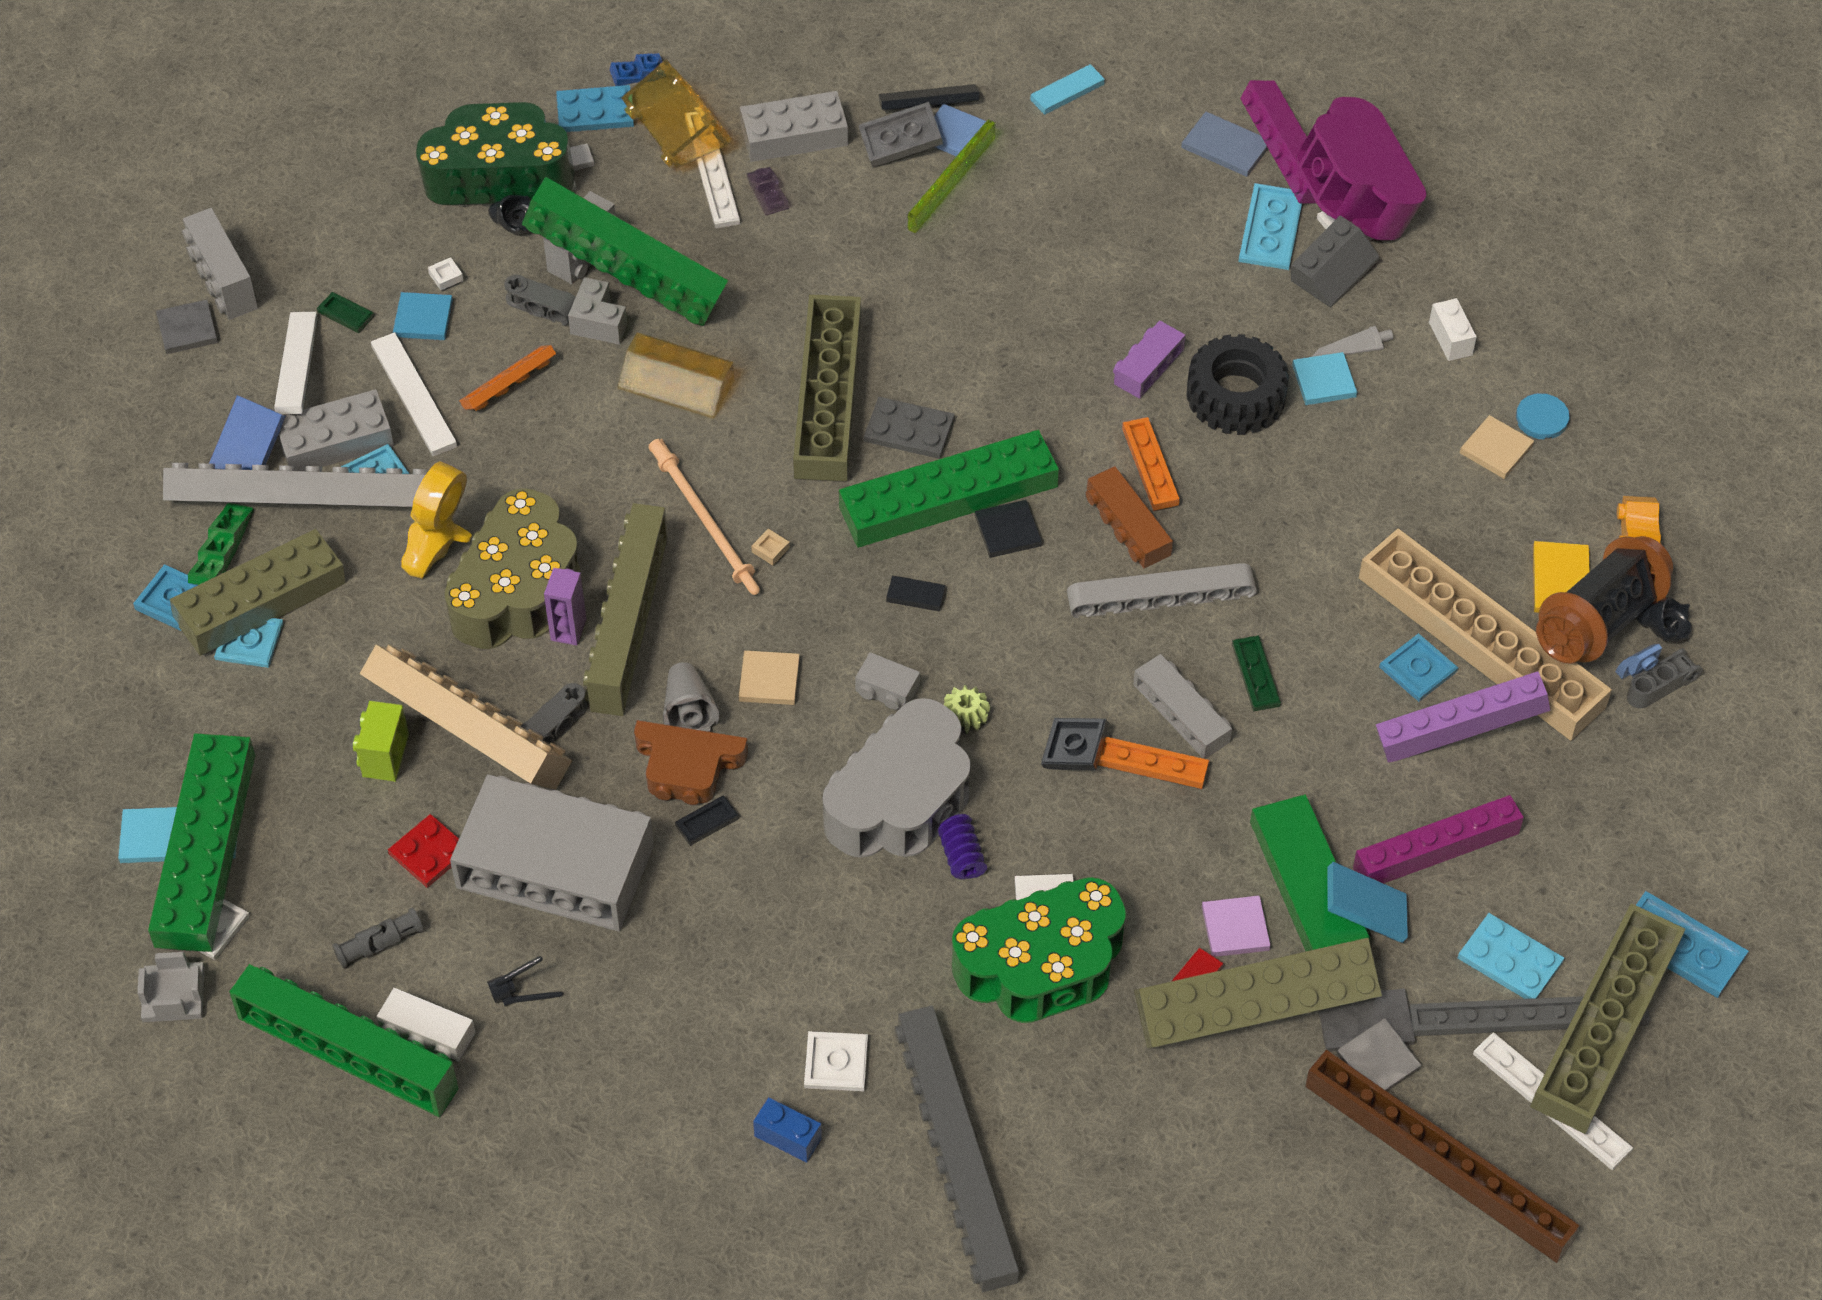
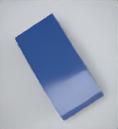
[609,53,666,86]

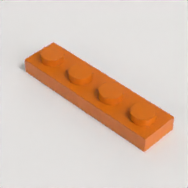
[459,345,556,411]
[1122,417,1180,511]
[1098,737,1209,789]

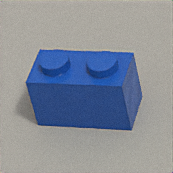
[753,1097,822,1163]

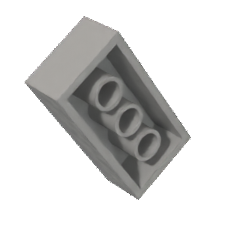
[740,91,848,162]
[182,208,258,320]
[278,389,394,471]

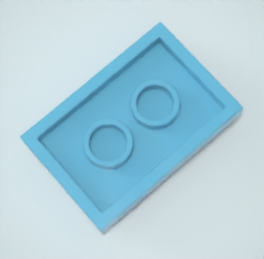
[1458,913,1564,999]

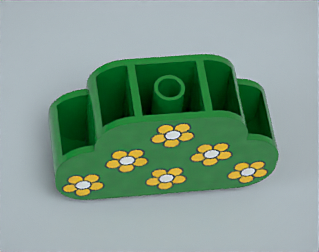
[951,878,1126,1023]

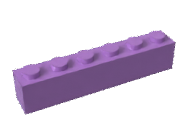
[1376,671,1550,763]

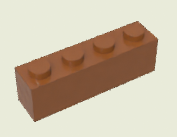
[1085,466,1173,569]

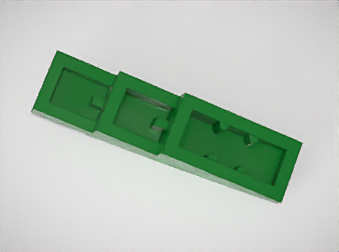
[188,503,254,585]

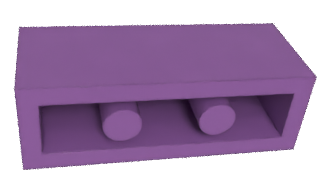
[1113,320,1185,399]
[544,568,586,646]

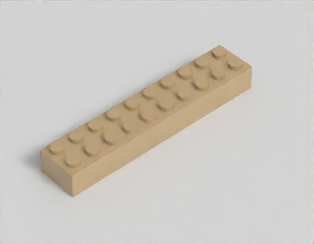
[1359,529,1612,741]

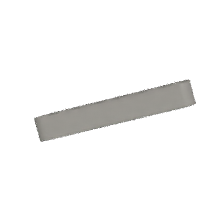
[1067,563,1257,618]

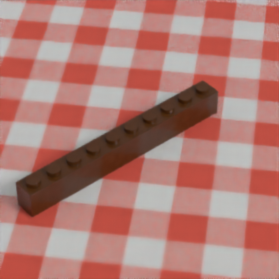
[1305,1050,1580,1263]

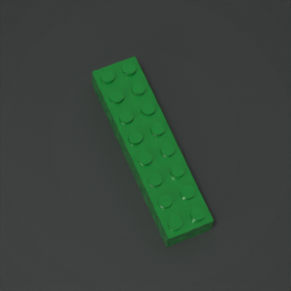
[522,177,728,326]
[839,430,1059,548]
[148,733,255,952]
[229,964,459,1118]

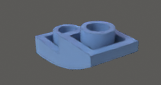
[1615,644,1662,679]

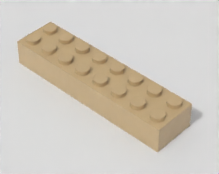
[360,644,572,790]

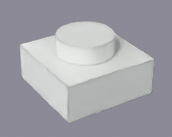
[428,257,463,291]

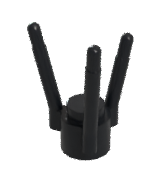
[487,956,564,1006]

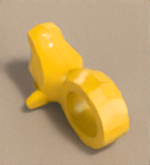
[401,461,472,579]

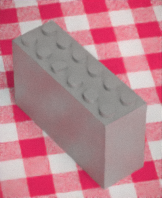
[450,774,654,932]

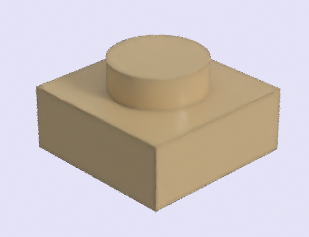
[751,529,790,565]

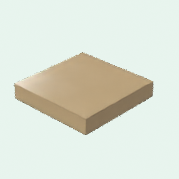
[1460,415,1534,479]
[739,651,800,705]

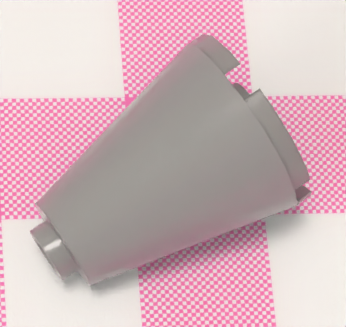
[663,662,719,732]

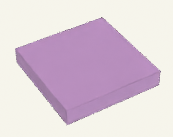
[1202,896,1270,957]

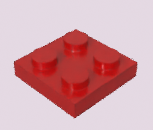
[387,814,459,888]

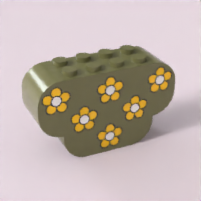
[445,488,581,649]

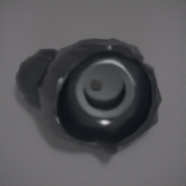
[488,194,532,235]
[1636,598,1692,643]

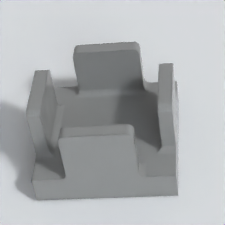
[138,952,205,1022]

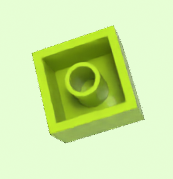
[353,701,409,782]

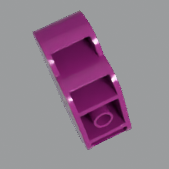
[1296,97,1426,240]

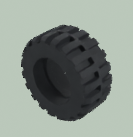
[1186,334,1289,435]

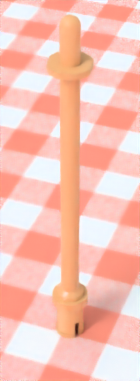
[649,439,760,595]

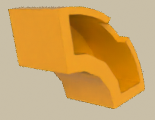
[1617,496,1661,543]

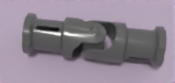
[332,907,423,968]

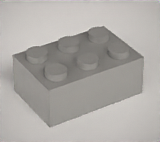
[543,191,616,284]

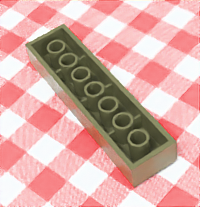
[793,294,861,481]
[583,503,668,716]
[1530,903,1685,1134]
[1134,938,1382,1048]

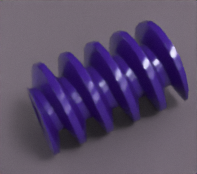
[938,814,987,879]

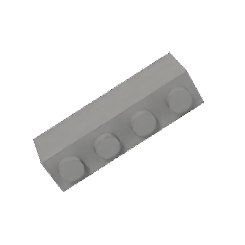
[1133,654,1232,759]

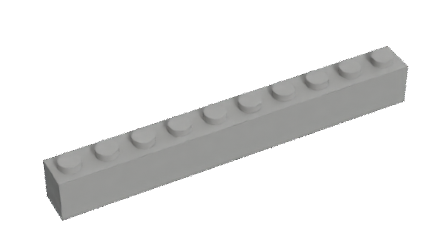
[163,463,429,507]

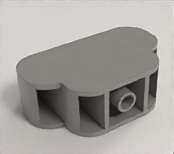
[823,698,970,857]

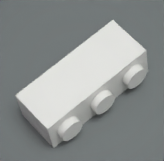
[377,988,475,1062]

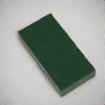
[317,292,374,334]

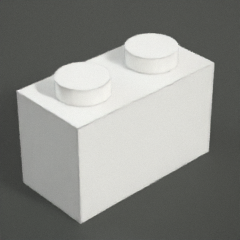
[1429,298,1476,361]

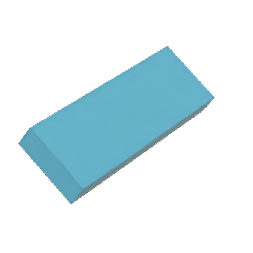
[1030,64,1105,115]

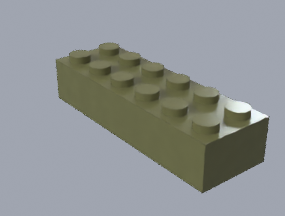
[170,529,345,656]

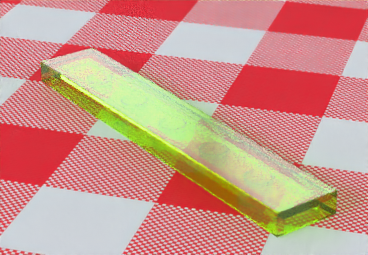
[908,119,996,233]

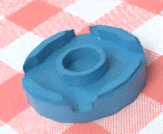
[1516,393,1569,440]

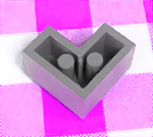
[568,277,627,345]

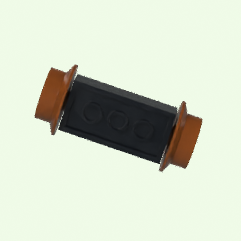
[1536,536,1673,663]

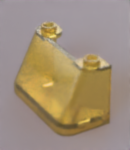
[621,59,733,168]

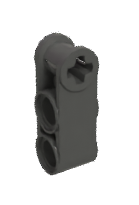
[504,275,576,326]
[1627,648,1703,709]
[521,683,588,744]

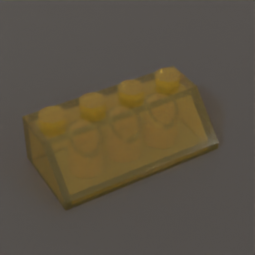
[617,332,734,419]

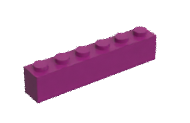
[1240,80,1316,203]
[1353,795,1524,884]

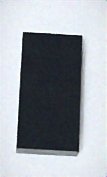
[886,575,945,612]
[675,795,739,846]

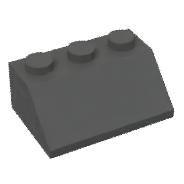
[1291,216,1379,308]

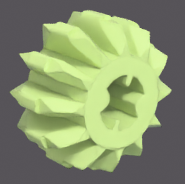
[944,685,990,733]

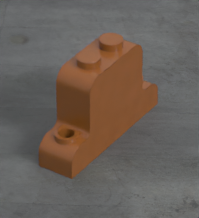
[634,720,748,805]

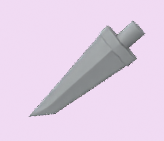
[1312,326,1393,357]

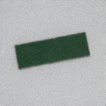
[1232,635,1281,712]

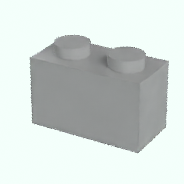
[855,652,920,710]

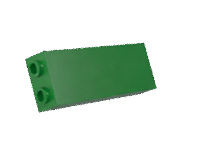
[1250,794,1369,951]

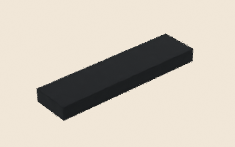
[878,84,980,110]

